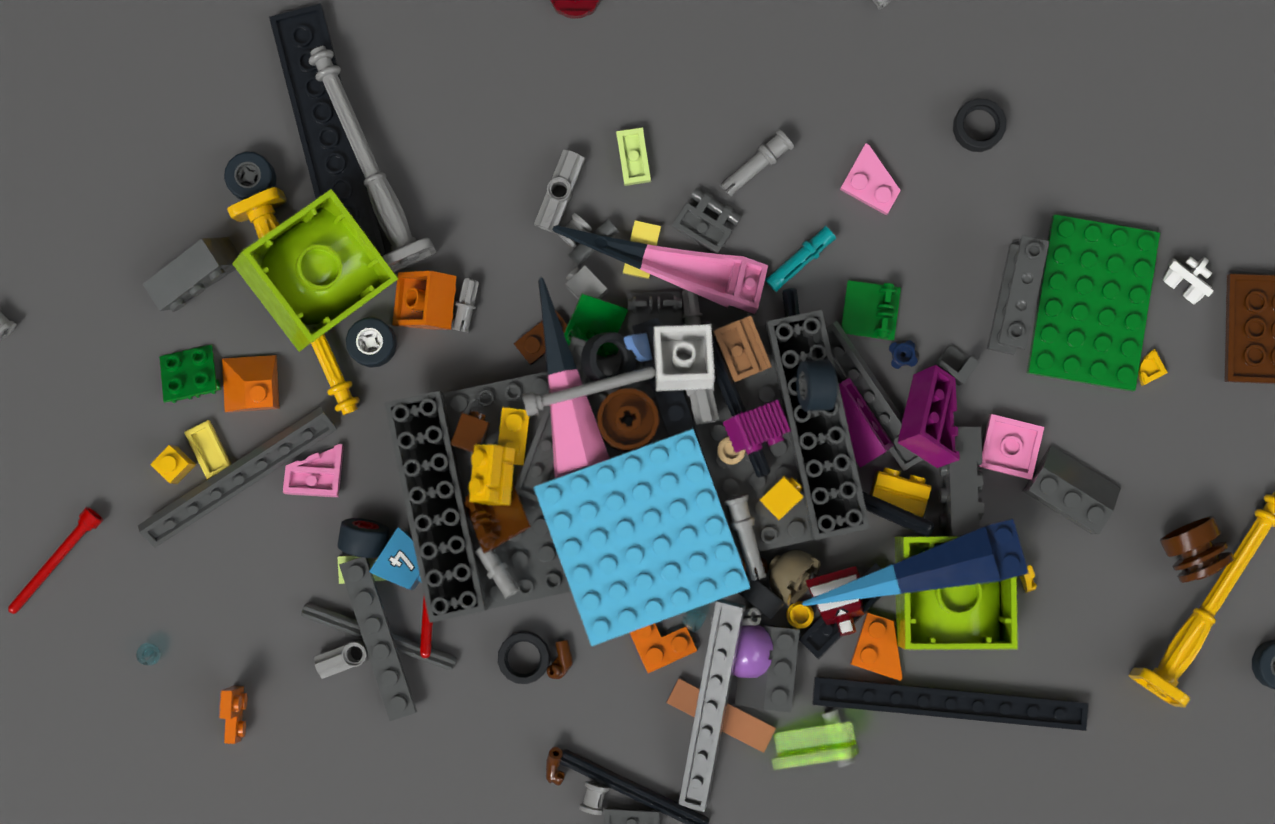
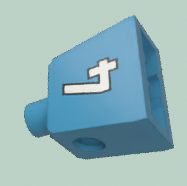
[369,528,421,590]

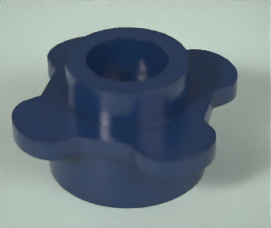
[889,340,918,369]

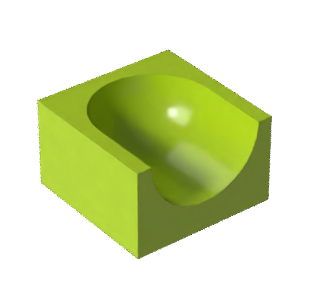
[232,189,398,352]
[895,537,1018,650]

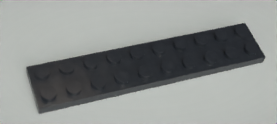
[269,3,386,256]

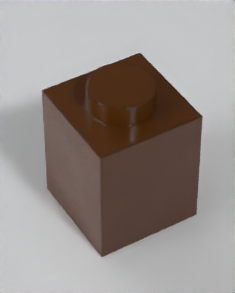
[451,410,490,453]

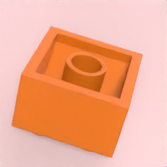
[392,271,457,330]

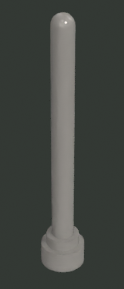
[522,367,656,416]

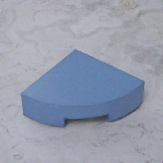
[623,333,653,362]

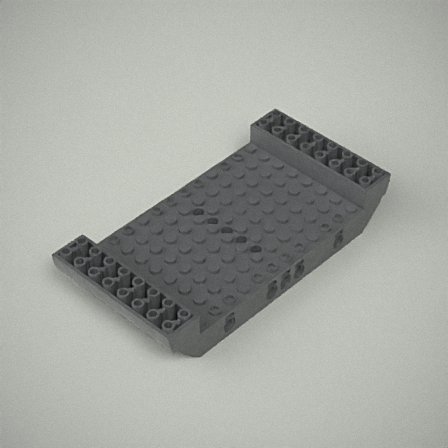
[385,310,870,622]

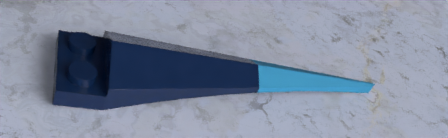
[802,519,1029,606]

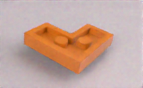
[629,623,697,673]
[219,686,248,744]

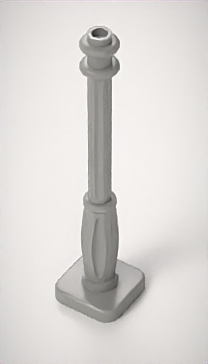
[309,46,437,272]

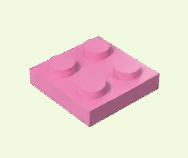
[977,414,1044,480]

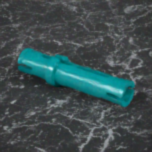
[765,226,837,292]

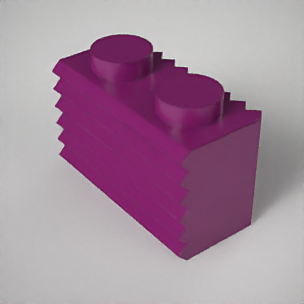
[723,400,791,454]

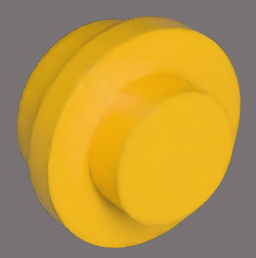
[786,601,814,629]

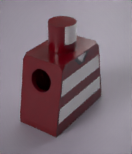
[805,566,864,636]

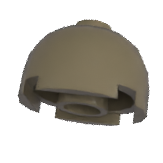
[769,550,821,605]

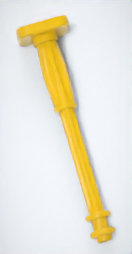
[227,187,360,415]
[1128,492,1275,708]

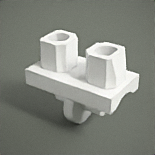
[1162,256,1214,304]

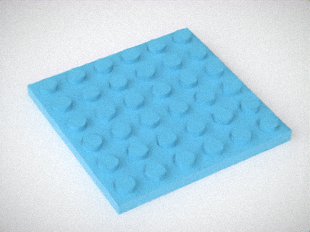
[534,429,750,646]

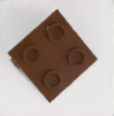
[465,481,531,554]

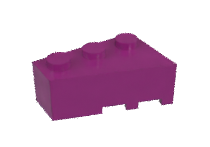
[897,365,960,468]

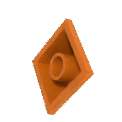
[222,355,279,412]

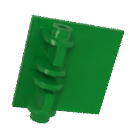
[841,280,901,341]
[564,293,628,357]
[159,344,221,403]

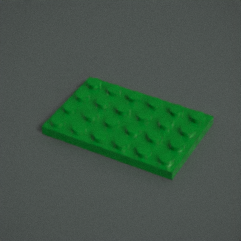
[1026,214,1160,392]

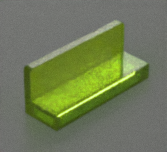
[772,721,859,770]

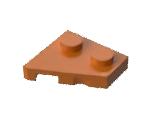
[850,612,902,681]

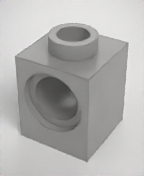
[565,265,608,300]

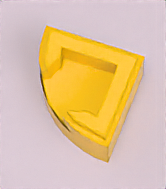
[1138,349,1168,386]
[1019,565,1037,593]

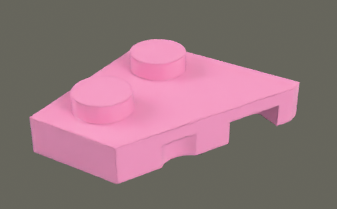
[840,144,901,215]
[283,444,344,498]

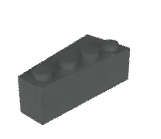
[939,427,985,536]

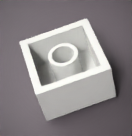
[653,325,714,391]

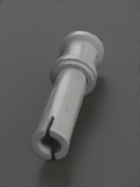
[720,129,794,197]
[724,494,766,581]

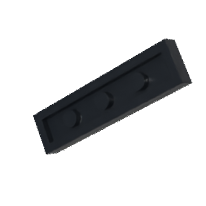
[799,563,882,660]

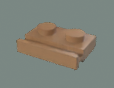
[713,316,772,383]

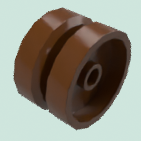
[597,388,659,451]

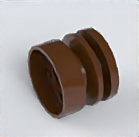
[1159,516,1235,583]

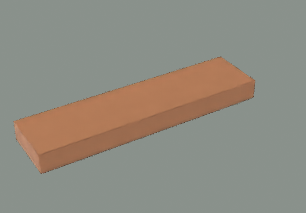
[666,678,776,753]

